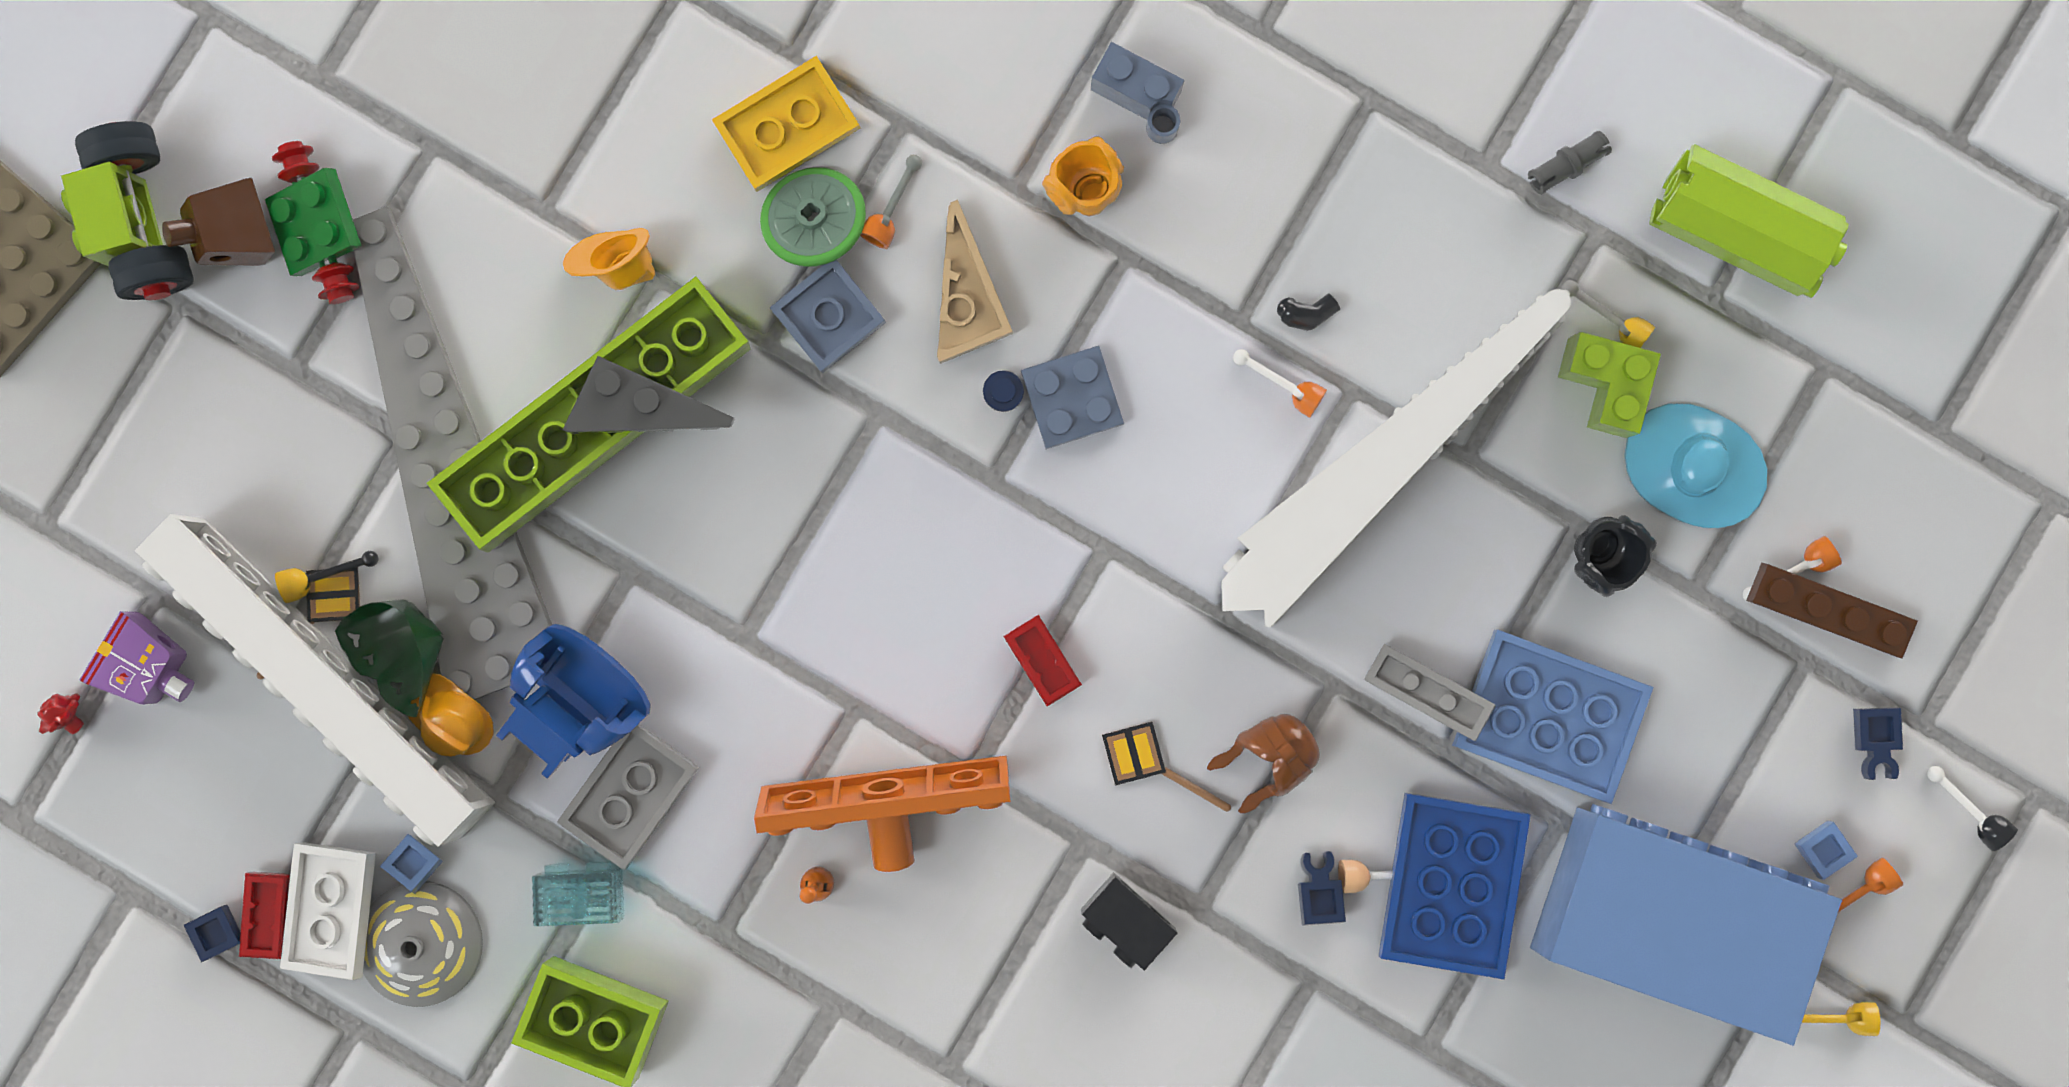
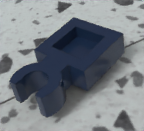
[1853,707,1903,780]
[1298,851,1346,926]

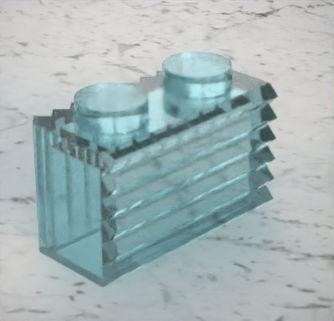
[532,862,624,926]

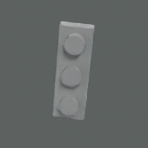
[1364,644,1496,742]

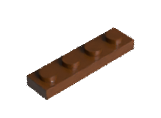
[1746,562,1918,659]

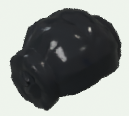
[1574,515,1657,597]

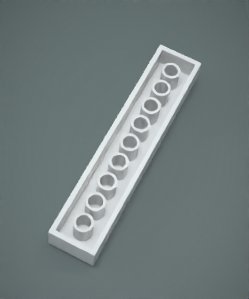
[135,514,496,847]

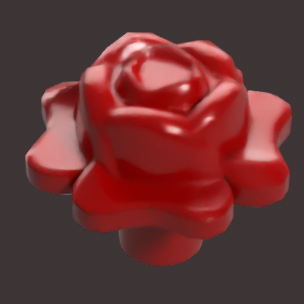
[37,693,84,735]

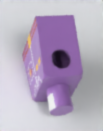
[79,611,195,705]

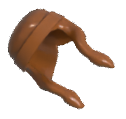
[1207,714,1320,813]

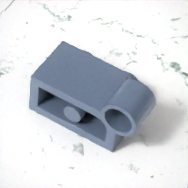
[1090,41,1184,144]

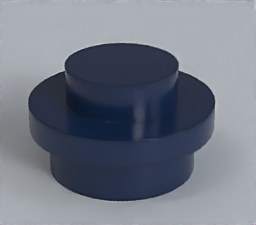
[983,371,1024,412]

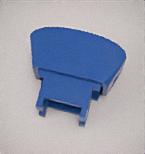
[496,624,651,779]

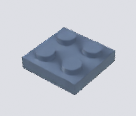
[769,260,886,373]
[1021,345,1124,449]

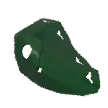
[335,599,444,717]

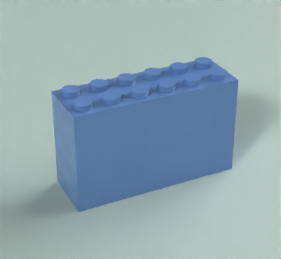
[1530,804,1842,1046]

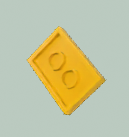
[712,55,861,192]

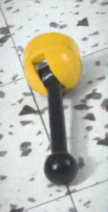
[275,551,379,604]

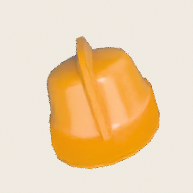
[563,228,655,290]
[408,673,494,757]

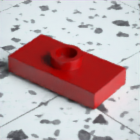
[1003,615,1082,706]
[239,872,290,959]

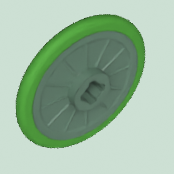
[760,167,866,267]

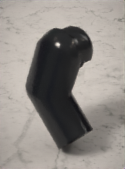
[1277,293,1340,331]

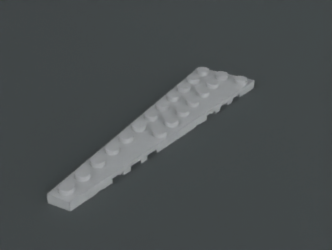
[353,207,552,700]

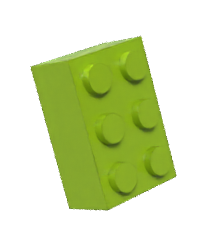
[511,956,669,1087]

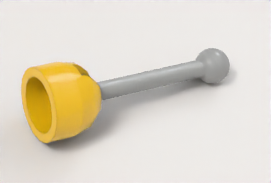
[1562,280,1655,348]

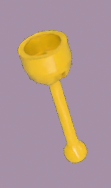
[1802,1002,1881,1036]

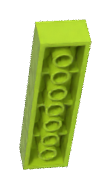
[426,276,751,553]

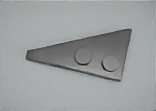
[563,356,735,434]

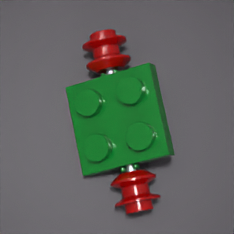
[265,141,361,304]

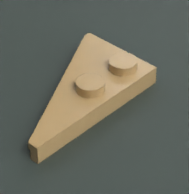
[937,199,1013,364]

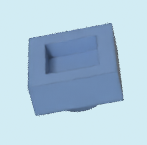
[1794,821,1858,880]
[380,834,443,894]

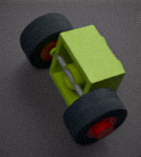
[61,121,194,301]

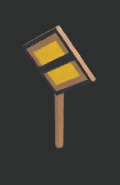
[257,567,360,679]
[1102,721,1231,812]

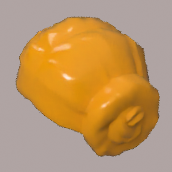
[1042,136,1124,217]

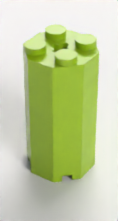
[1649,144,1849,298]

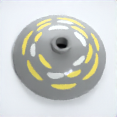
[363,881,483,1007]

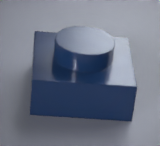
[184,904,241,963]

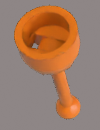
[1838,858,1904,912]
[799,867,834,904]

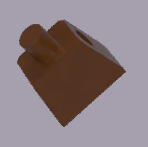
[162,178,275,266]

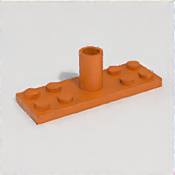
[754,755,1011,872]

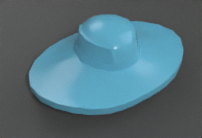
[1624,404,1767,528]

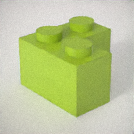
[1558,332,1661,438]

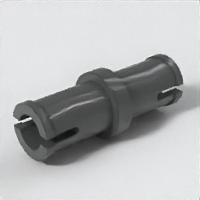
[1528,131,1612,195]

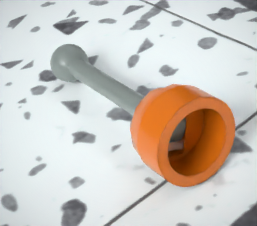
[860,155,922,249]

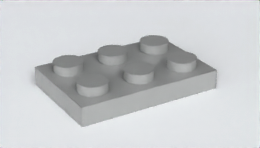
[557,724,699,870]

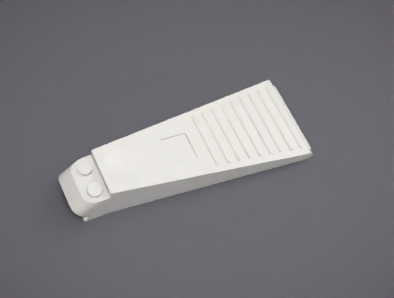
[1221,289,1571,627]

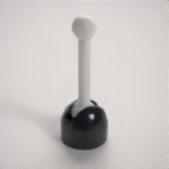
[1927,766,2018,851]

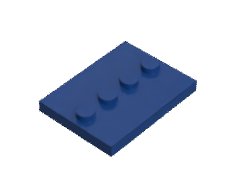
[1378,793,1531,980]

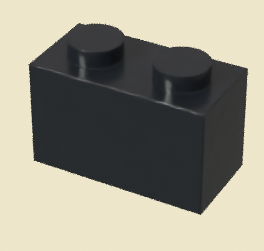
[1081,872,1178,971]

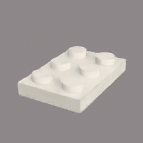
[280,842,376,980]

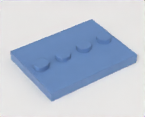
[1452,630,1654,804]

